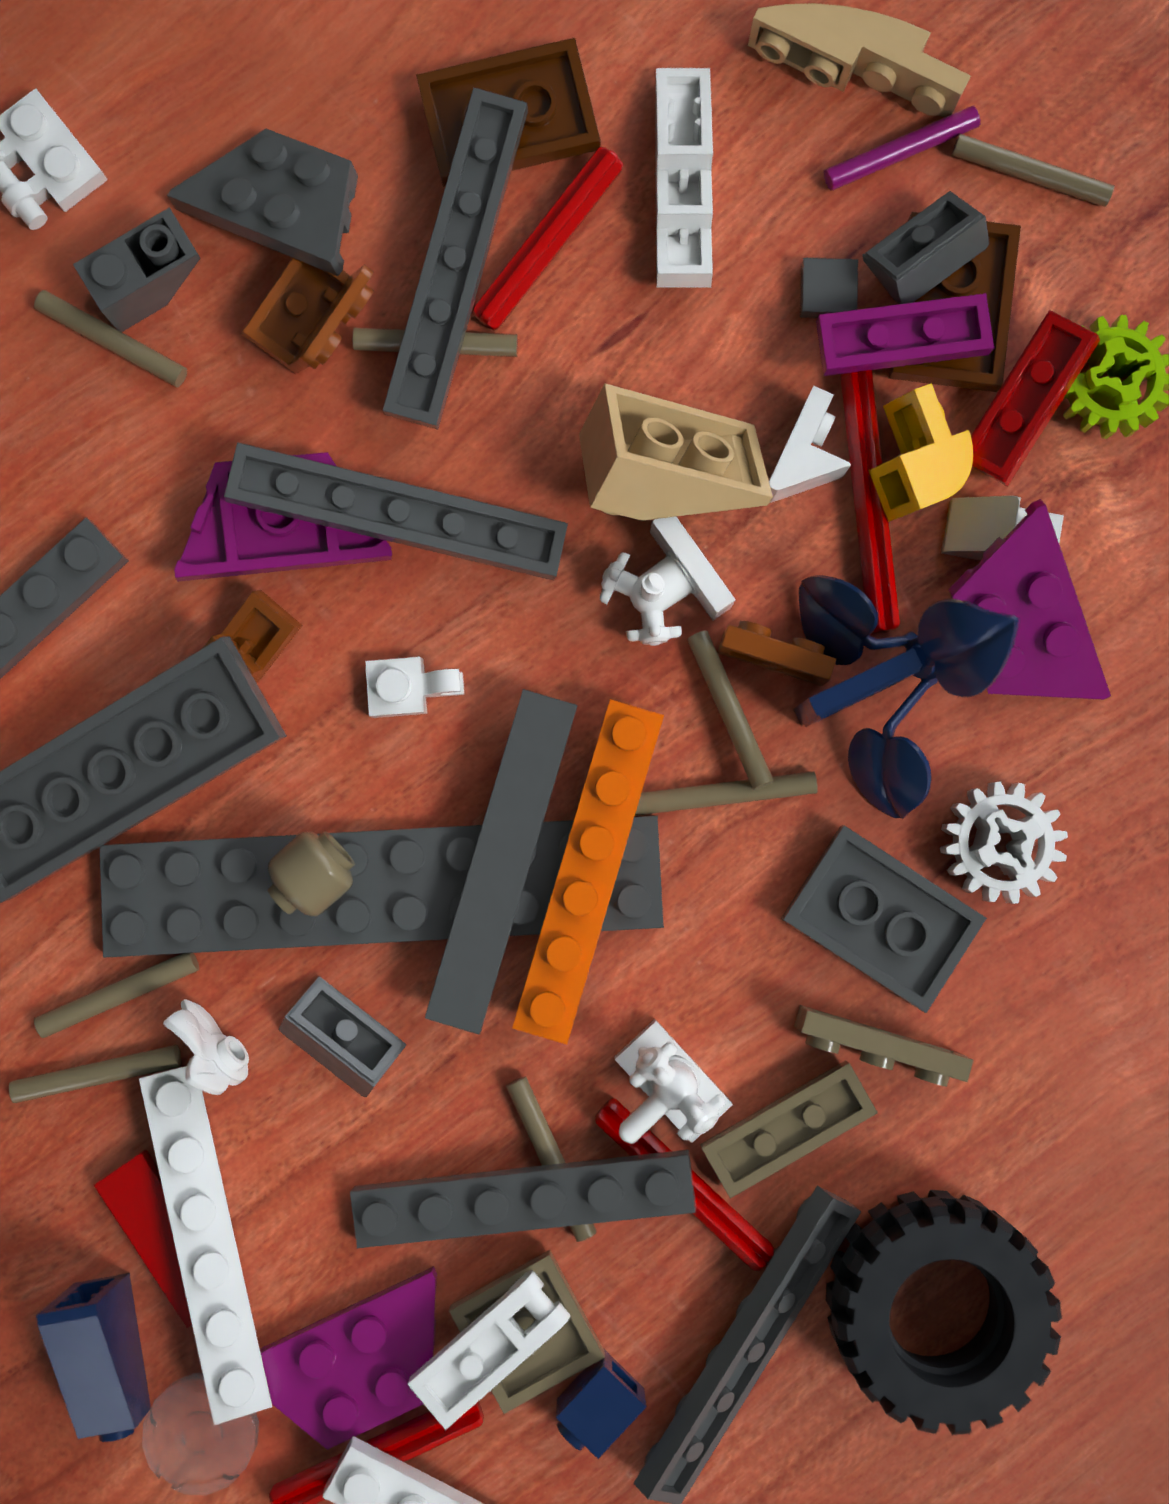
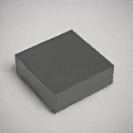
[800,258,858,318]

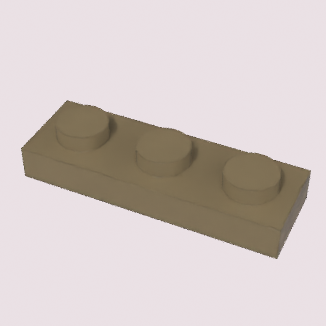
[794,1005,974,1087]
[700,1060,878,1199]

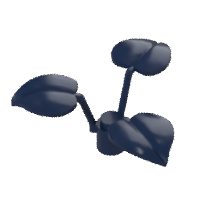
[799,575,1019,819]

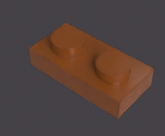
[717,621,836,686]

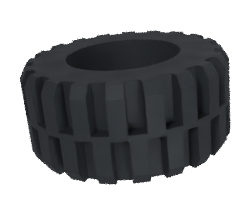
[826,1190,1062,1435]

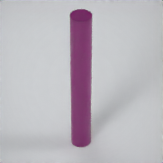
[824,106,980,191]

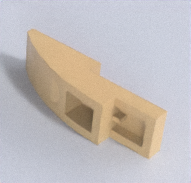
[748,3,971,118]

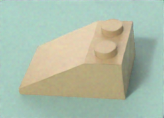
[579,383,773,521]

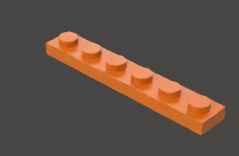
[512,699,664,1045]

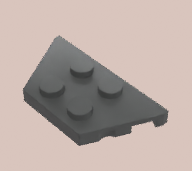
[167,129,358,276]

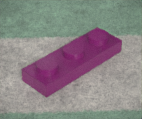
[816,293,994,376]

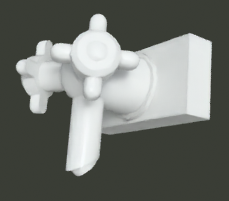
[599,517,736,646]
[614,1019,733,1143]

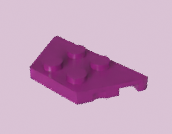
[174,452,392,582]
[948,499,1111,700]
[260,1266,437,1450]

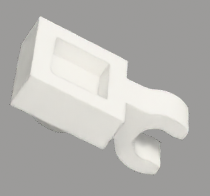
[365,657,464,718]

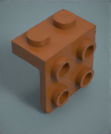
[241,258,374,374]

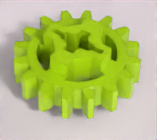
[1063,315,1169,439]

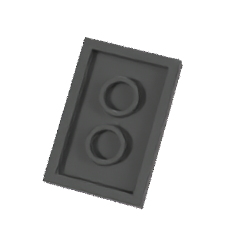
[781,825,987,1013]

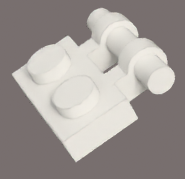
[0,88,108,230]

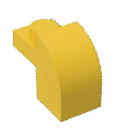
[869,383,973,522]

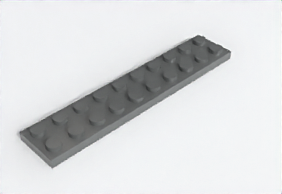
[100,816,664,958]

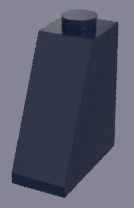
[36,1273,151,1442]

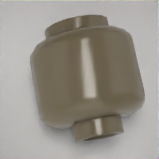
[267,831,355,917]

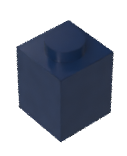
[556,1348,646,1459]

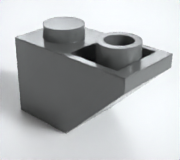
[73,207,200,332]

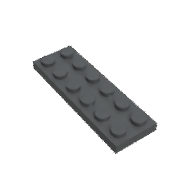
[0,637,287,903]

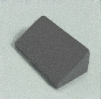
[862,191,989,304]
[279,976,407,1097]

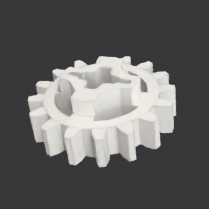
[940,782,1068,904]

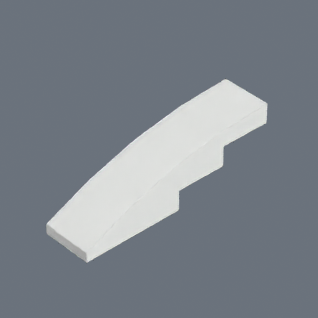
[655,68,713,287]

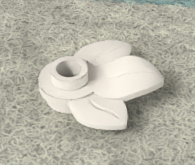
[163,999,249,1095]

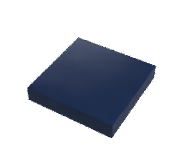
[793,648,922,727]

